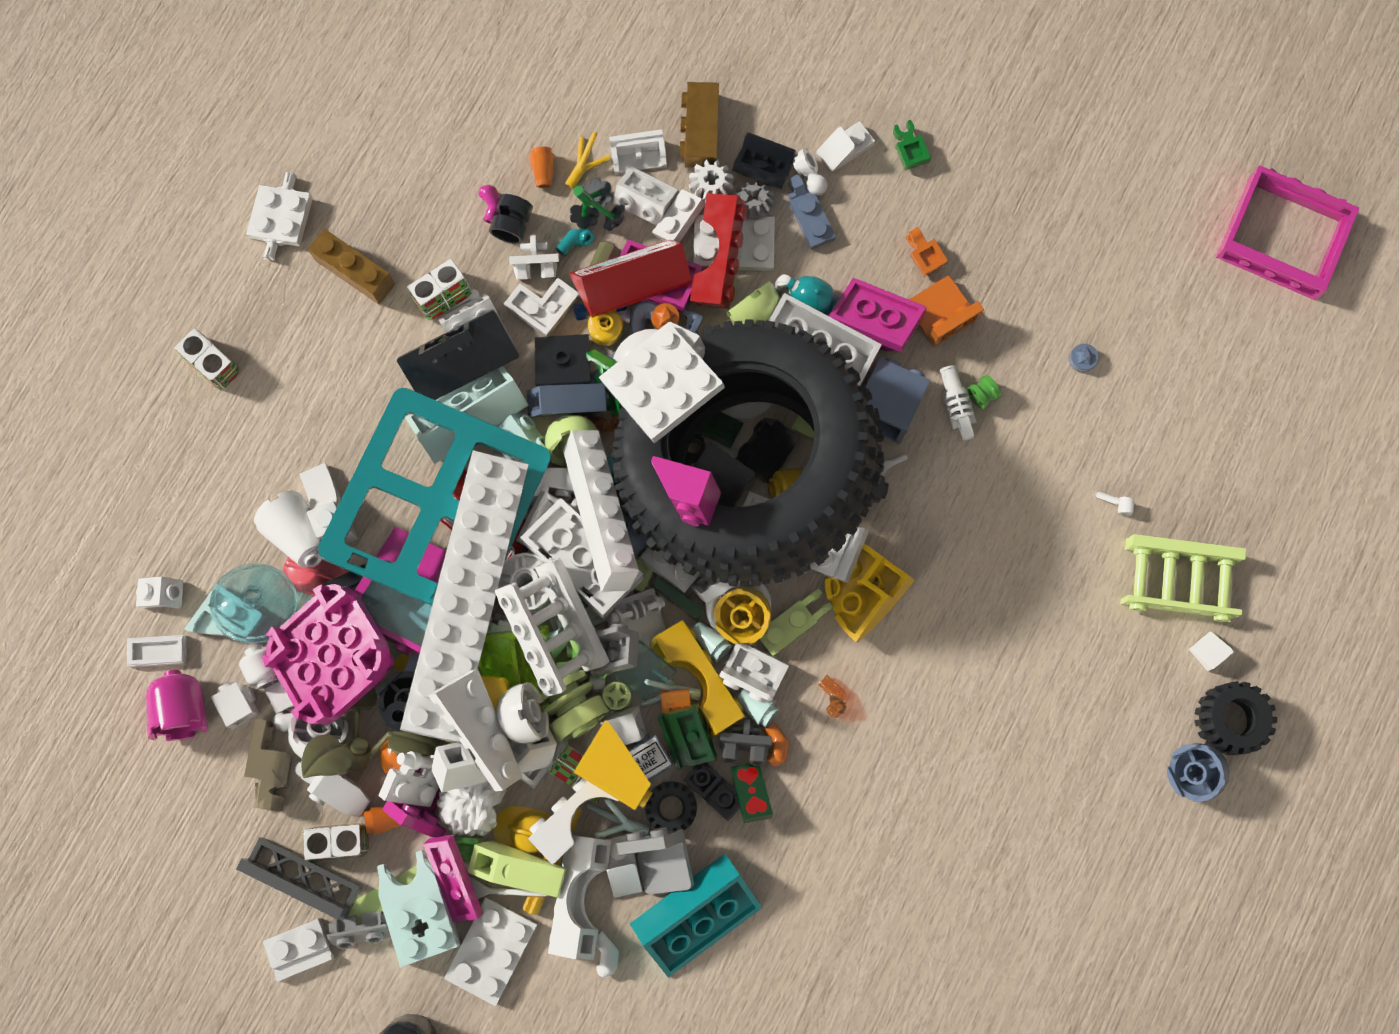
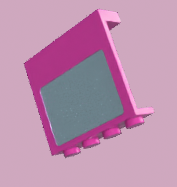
[355,527,446,660]

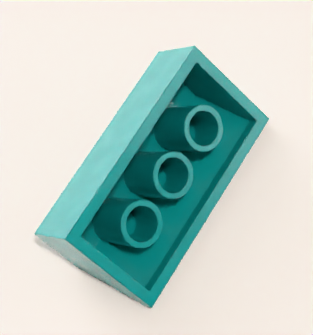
[630,854,763,978]

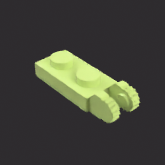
[759,589,833,656]

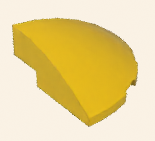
[825,543,915,643]

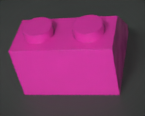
[651,456,721,526]

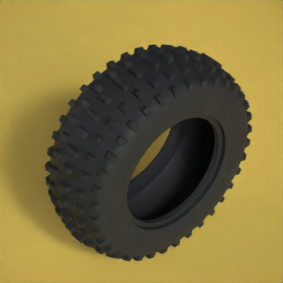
[612,319,884,587]

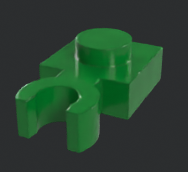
[893,120,931,171]

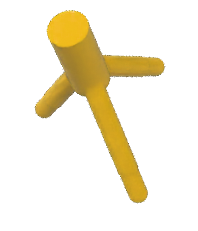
[565,132,610,189]

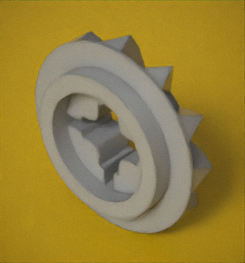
[732,181,775,218]

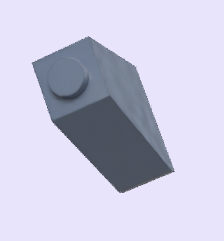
[527,383,609,418]

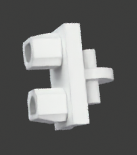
[509,235,560,279]

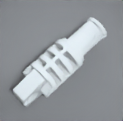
[940,365,977,442]

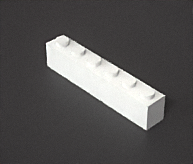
[563,430,639,592]

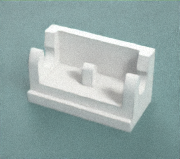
[609,129,667,175]

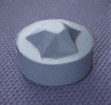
[1069,344,1098,372]

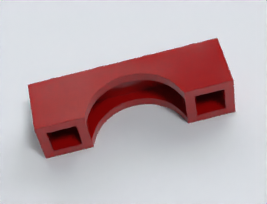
[690,193,748,309]

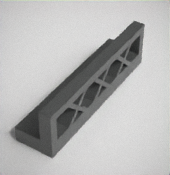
[236,837,362,920]

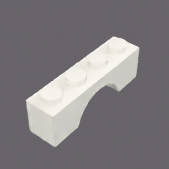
[431,730,557,792]
[528,778,619,865]
[548,835,612,960]

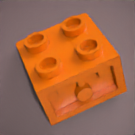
[909,276,984,347]

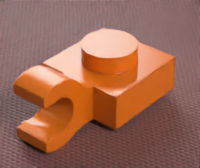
[906,227,948,277]

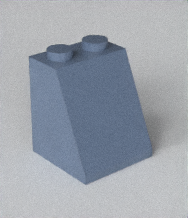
[866,357,930,445]

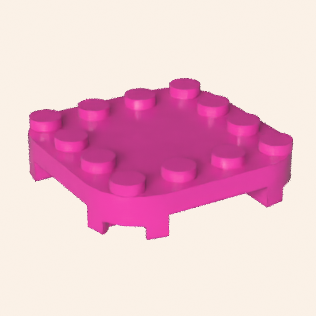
[262,584,394,725]

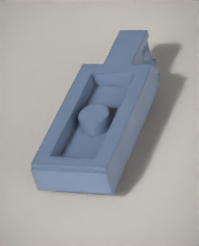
[788,174,836,250]

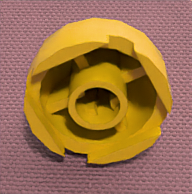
[714,586,772,644]

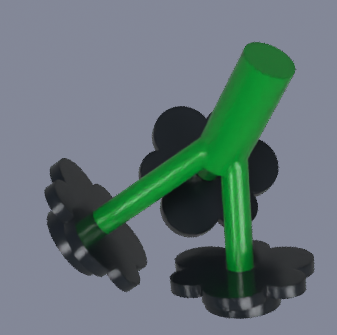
[570,178,625,231]

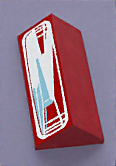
[570,240,692,318]

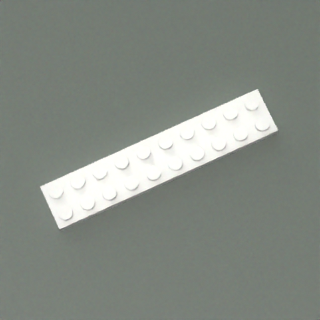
[400,450,529,743]

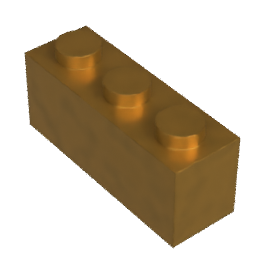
[680,82,719,168]
[308,228,395,305]

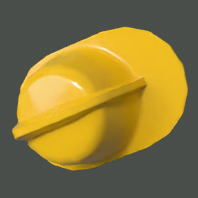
[493,805,552,858]

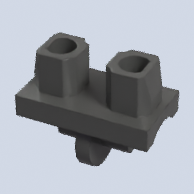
[719,718,772,766]

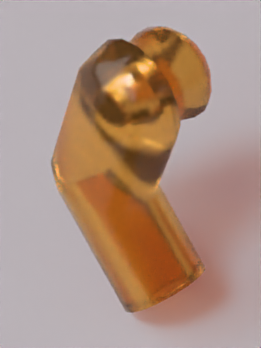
[586,414,620,432]
[818,675,847,718]

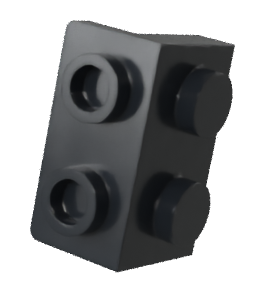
[732,132,796,189]
[736,418,800,483]

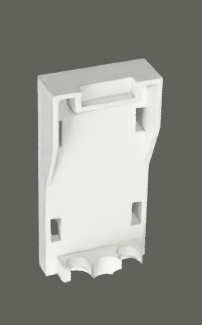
[520,498,643,620]

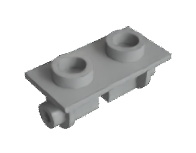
[327,910,391,949]

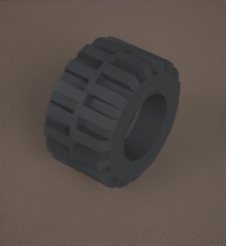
[1194,681,1277,755]

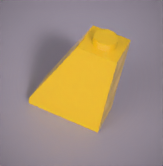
[574,721,653,810]

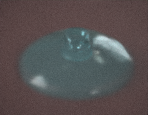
[210,563,298,644]

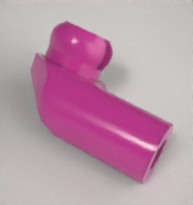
[478,184,500,224]

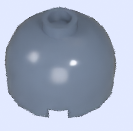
[1167,743,1230,802]

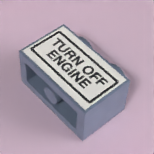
[629,734,673,780]

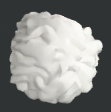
[437,782,507,838]

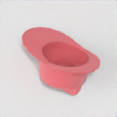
[283,557,348,596]

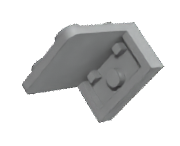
[616,827,694,894]

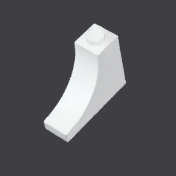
[299,463,358,544]

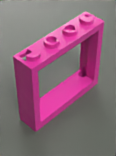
[1216,165,1359,300]

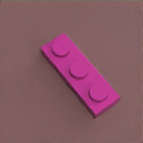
[423,835,483,922]

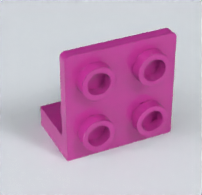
[382,768,447,838]

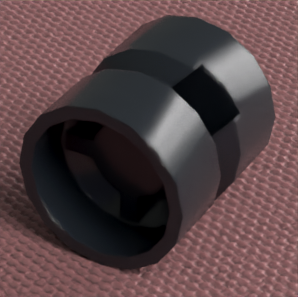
[489,194,533,244]

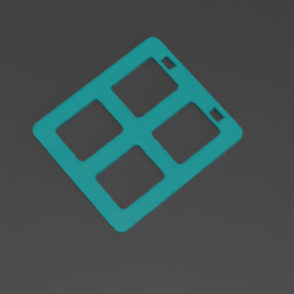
[318,388,550,606]

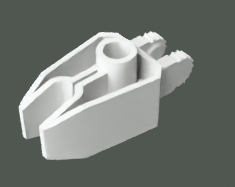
[295,761,371,817]

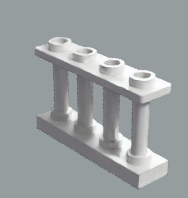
[495,557,610,697]

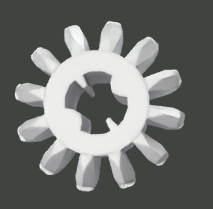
[689,159,734,202]

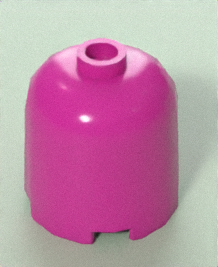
[146,670,208,741]

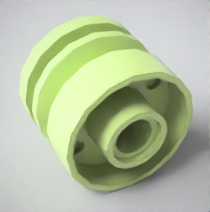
[539,670,609,743]

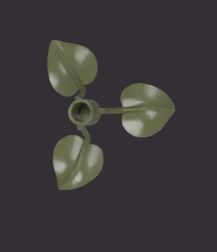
[301,687,440,778]

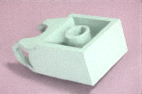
[377,850,462,968]

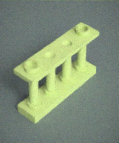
[1121,534,1246,622]

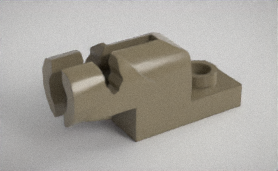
[244,719,292,811]

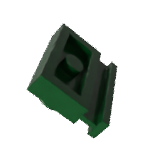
[658,704,718,770]

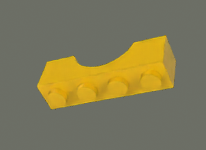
[649,620,745,738]

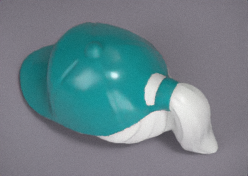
[772,275,839,316]

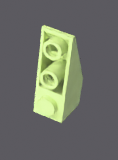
[467,840,566,897]

